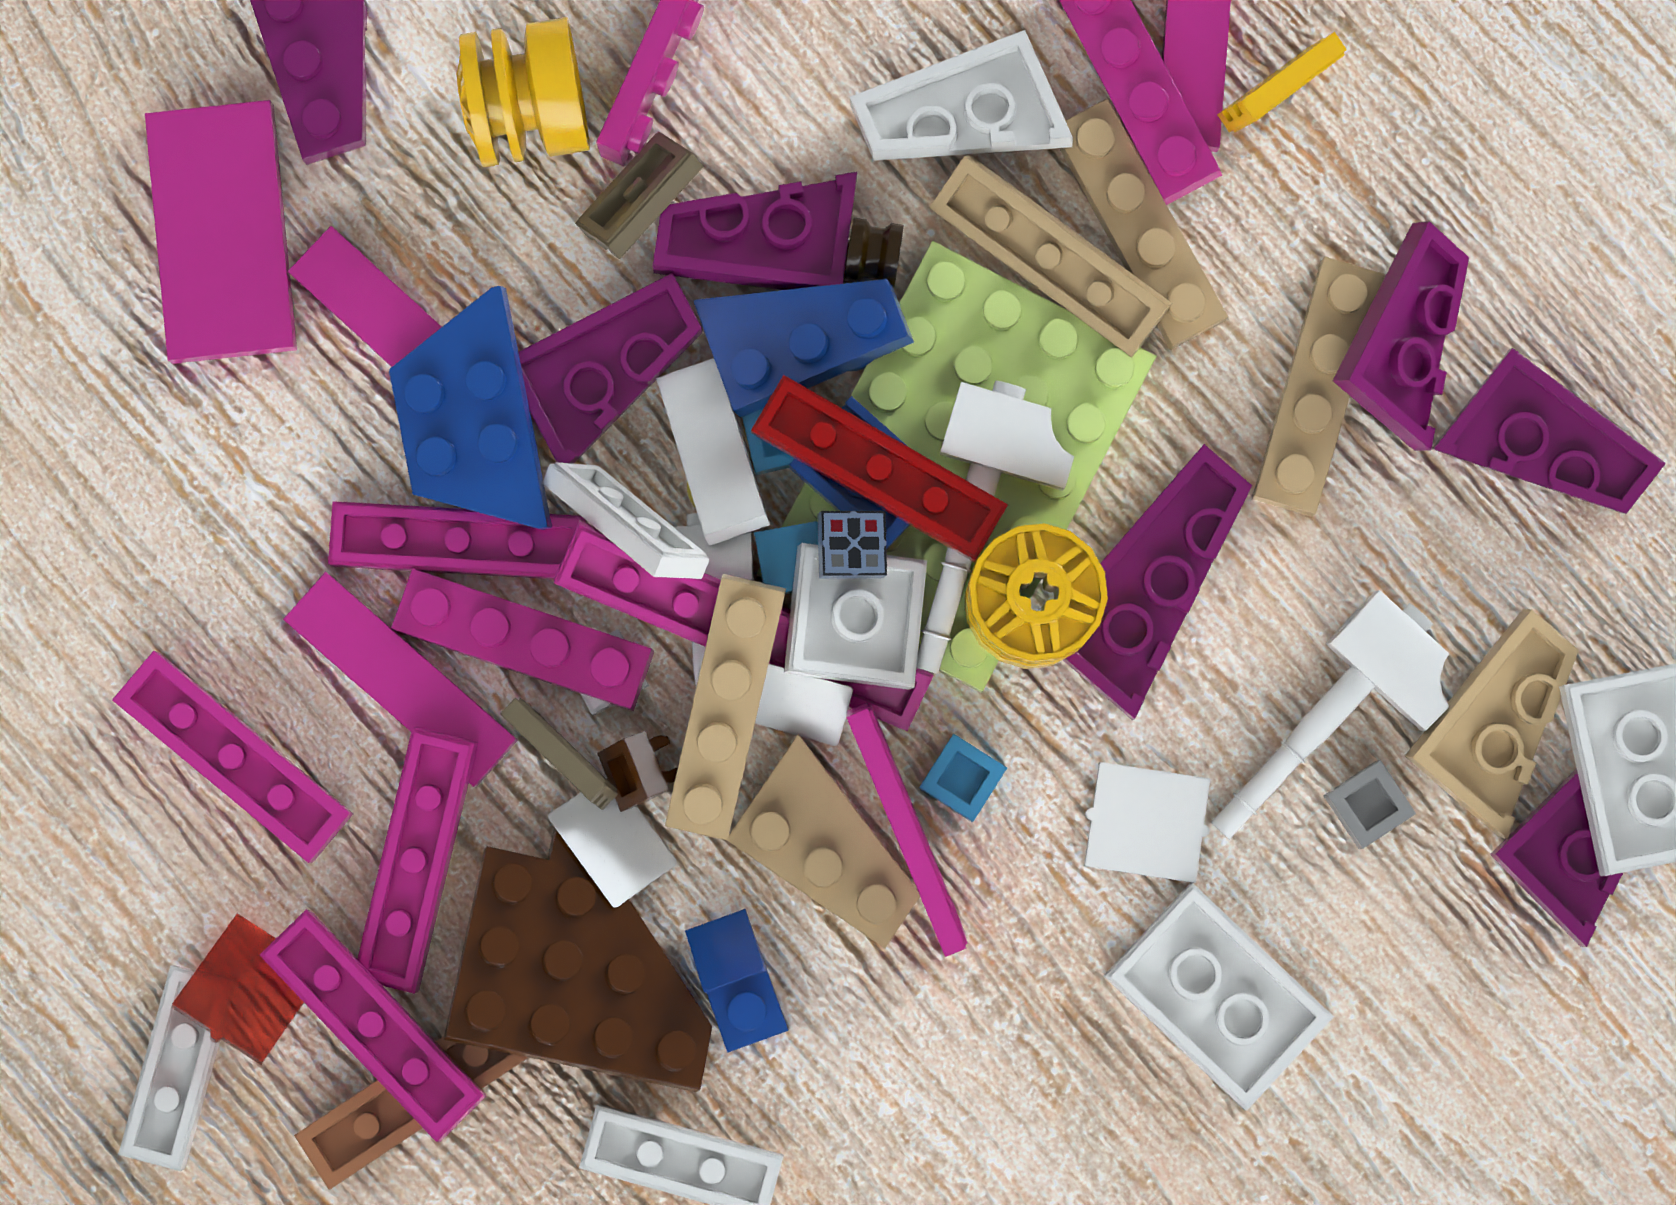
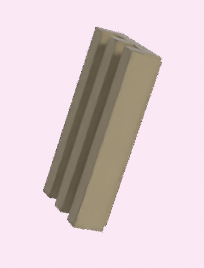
[575,131,704,259]
[500,698,618,810]

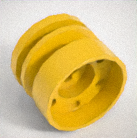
[456,17,590,167]
[964,523,1108,669]

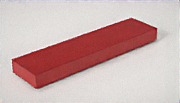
[751,375,1008,562]

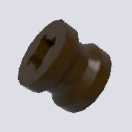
[845,218,904,288]

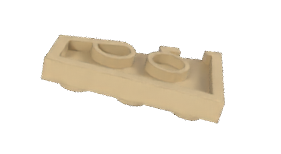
[1405,609,1579,839]
[728,734,920,948]

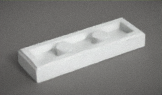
[656,358,770,546]
[542,462,710,579]
[118,965,237,1171]
[579,1104,784,1205]

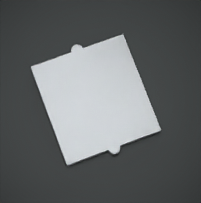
[1084,762,1210,883]

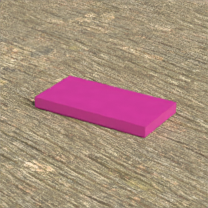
[145,100,297,364]

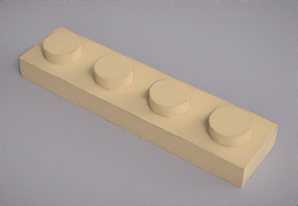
[1059,98,1228,350]
[929,154,1172,357]
[1252,256,1385,517]
[665,574,786,841]

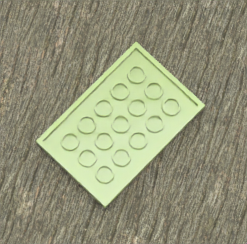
[757,241,1157,693]

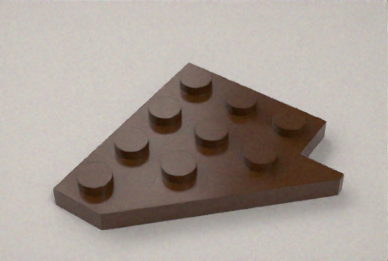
[443,827,712,1092]

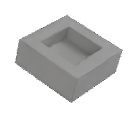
[1323,760,1416,849]

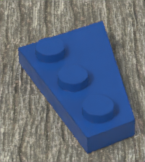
[693,279,914,418]

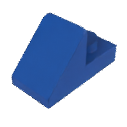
[685,909,789,1053]

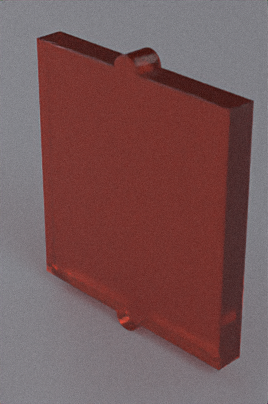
[171,913,304,1065]

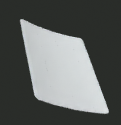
[755,664,853,746]
[548,775,677,907]

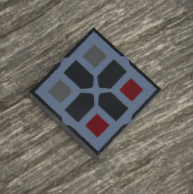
[817,511,887,579]

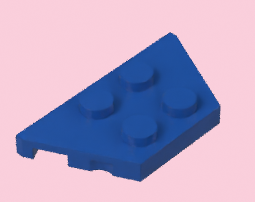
[389,286,552,530]

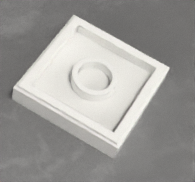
[784,543,927,690]

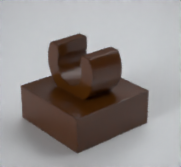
[597,731,678,812]

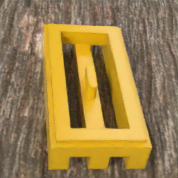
[1217,31,1347,133]

